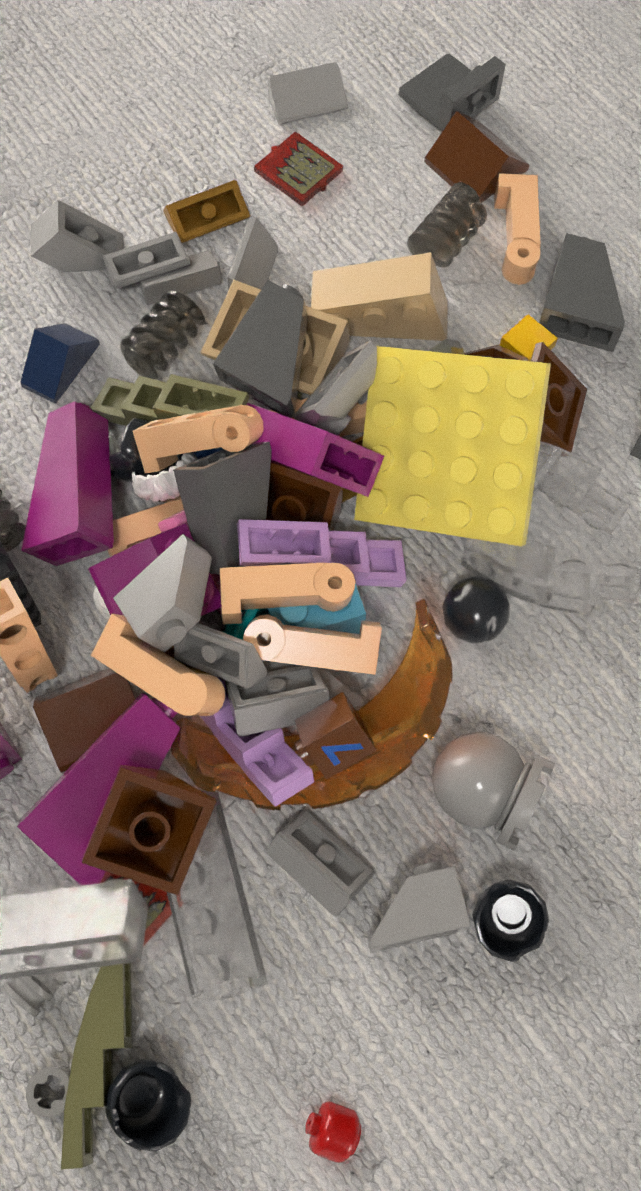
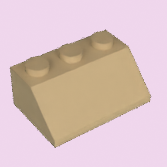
[201,280,350,395]

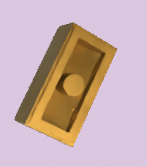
[163,180,251,243]

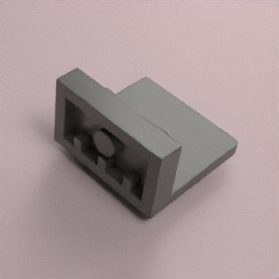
[398,54,506,131]

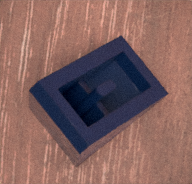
[20,323,100,404]

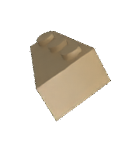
[311,252,448,341]

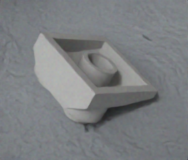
[293,341,377,435]

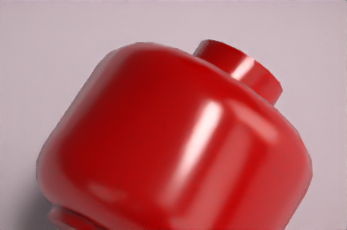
[305,1101,361,1163]

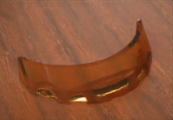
[171,598,453,811]

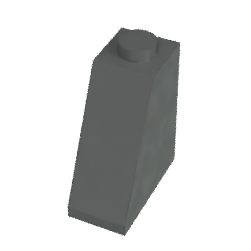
[539,233,625,352]
[213,280,308,418]
[173,442,272,575]

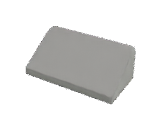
[268,62,348,124]
[227,216,278,290]
[102,232,191,289]
[138,250,221,305]
[174,623,267,689]
[225,665,329,736]
[267,809,375,917]

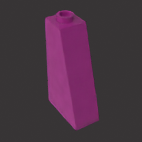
[21,401,114,567]
[246,403,384,497]
[17,692,180,894]

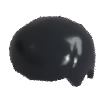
[109,418,149,482]
[442,576,510,644]
[472,879,549,962]
[105,1059,191,1152]

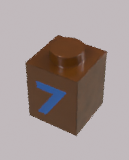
[294,692,377,779]

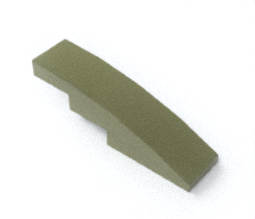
[91,374,249,426]
[61,939,133,1170]

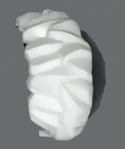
[132,452,198,503]

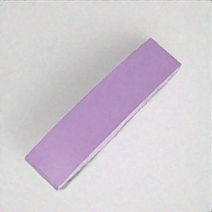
[237,519,407,587]
[200,676,314,807]

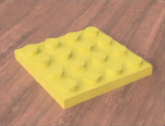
[354,346,551,547]

